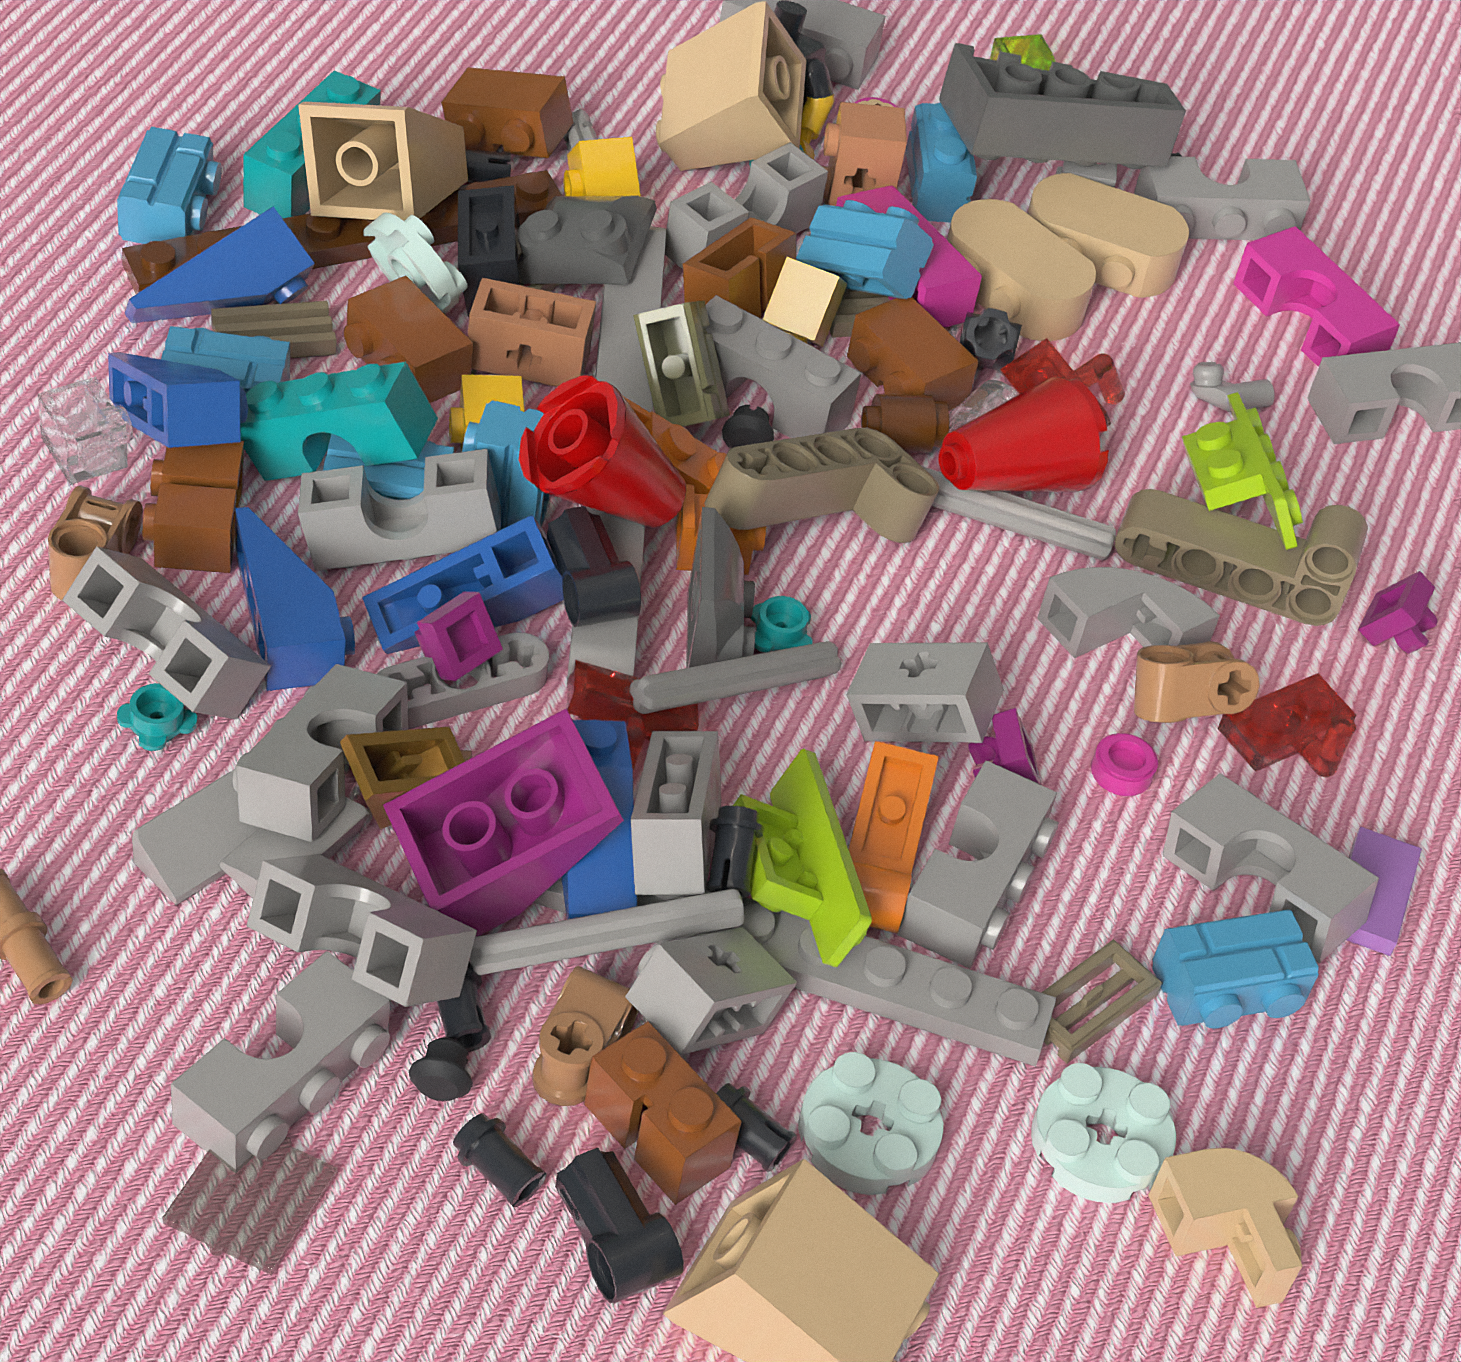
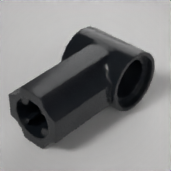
[959,308,1022,374]
[547,506,641,627]
[555,1148,684,1303]

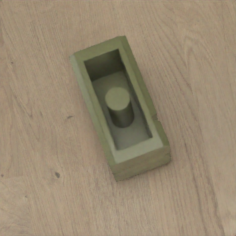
[633,301,730,426]

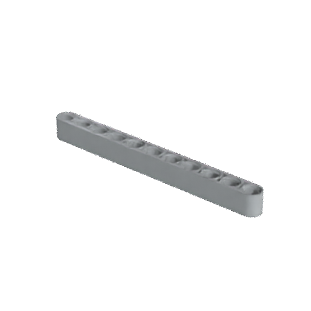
[566,226,666,695]

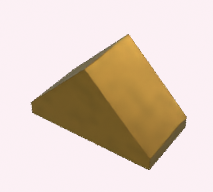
[340,726,465,830]

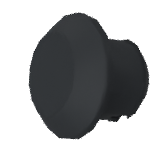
[722,405,774,448]
[408,1038,473,1101]

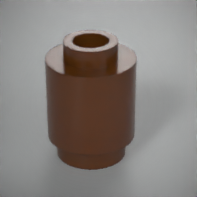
[861,394,949,453]

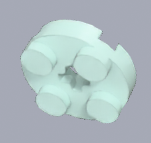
[364,212,467,314]
[798,1052,943,1195]
[1031,1063,1176,1203]

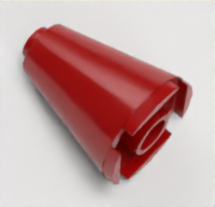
[519,375,686,528]
[938,376,1109,492]

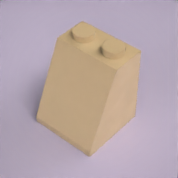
[656,1,806,171]
[299,102,468,221]
[662,1159,940,1362]

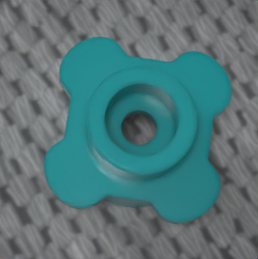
[750,596,813,653]
[117,683,197,751]

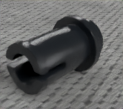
[465,149,511,183]
[706,806,764,897]
[437,961,491,1052]
[716,1083,797,1172]
[453,1113,547,1207]

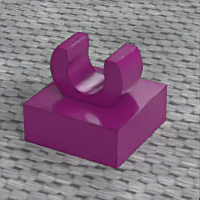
[1358,571,1438,654]
[414,591,503,681]
[968,708,1041,785]

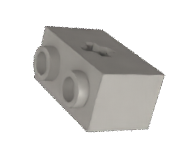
[846,642,1004,743]
[625,927,798,1055]

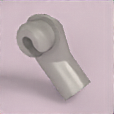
[1190,362,1274,412]

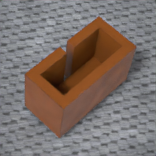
[441,67,574,158]
[683,217,797,318]
[344,275,473,403]
[847,297,979,411]
[142,441,244,573]
[584,1021,741,1205]

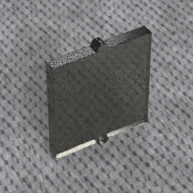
[162,1137,338,1275]

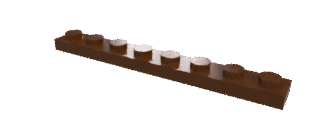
[122,170,563,294]

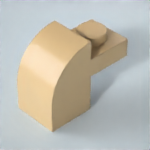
[1148,1148,1303,1308]

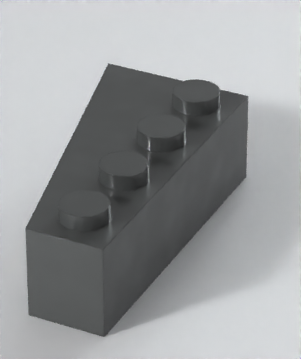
[939,43,1186,169]

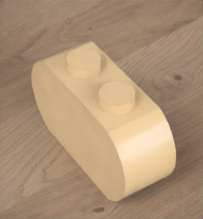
[1027,173,1189,298]
[947,199,1096,341]

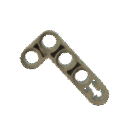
[704,428,940,543]
[1115,489,1368,626]

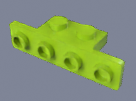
[1182,392,1303,550]
[732,748,872,967]

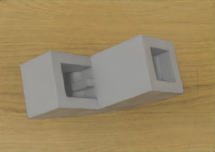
[1037,567,1220,658]

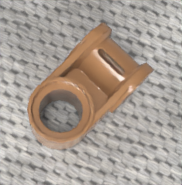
[48,486,143,600]
[1134,641,1260,723]
[532,966,639,1106]

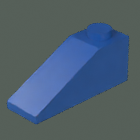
[125,206,315,323]
[108,352,248,448]
[235,507,355,691]
[362,515,563,654]
[561,720,637,920]

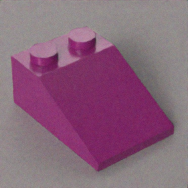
[383,709,624,937]

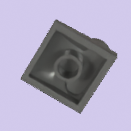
[517,196,657,284]
[686,507,755,668]

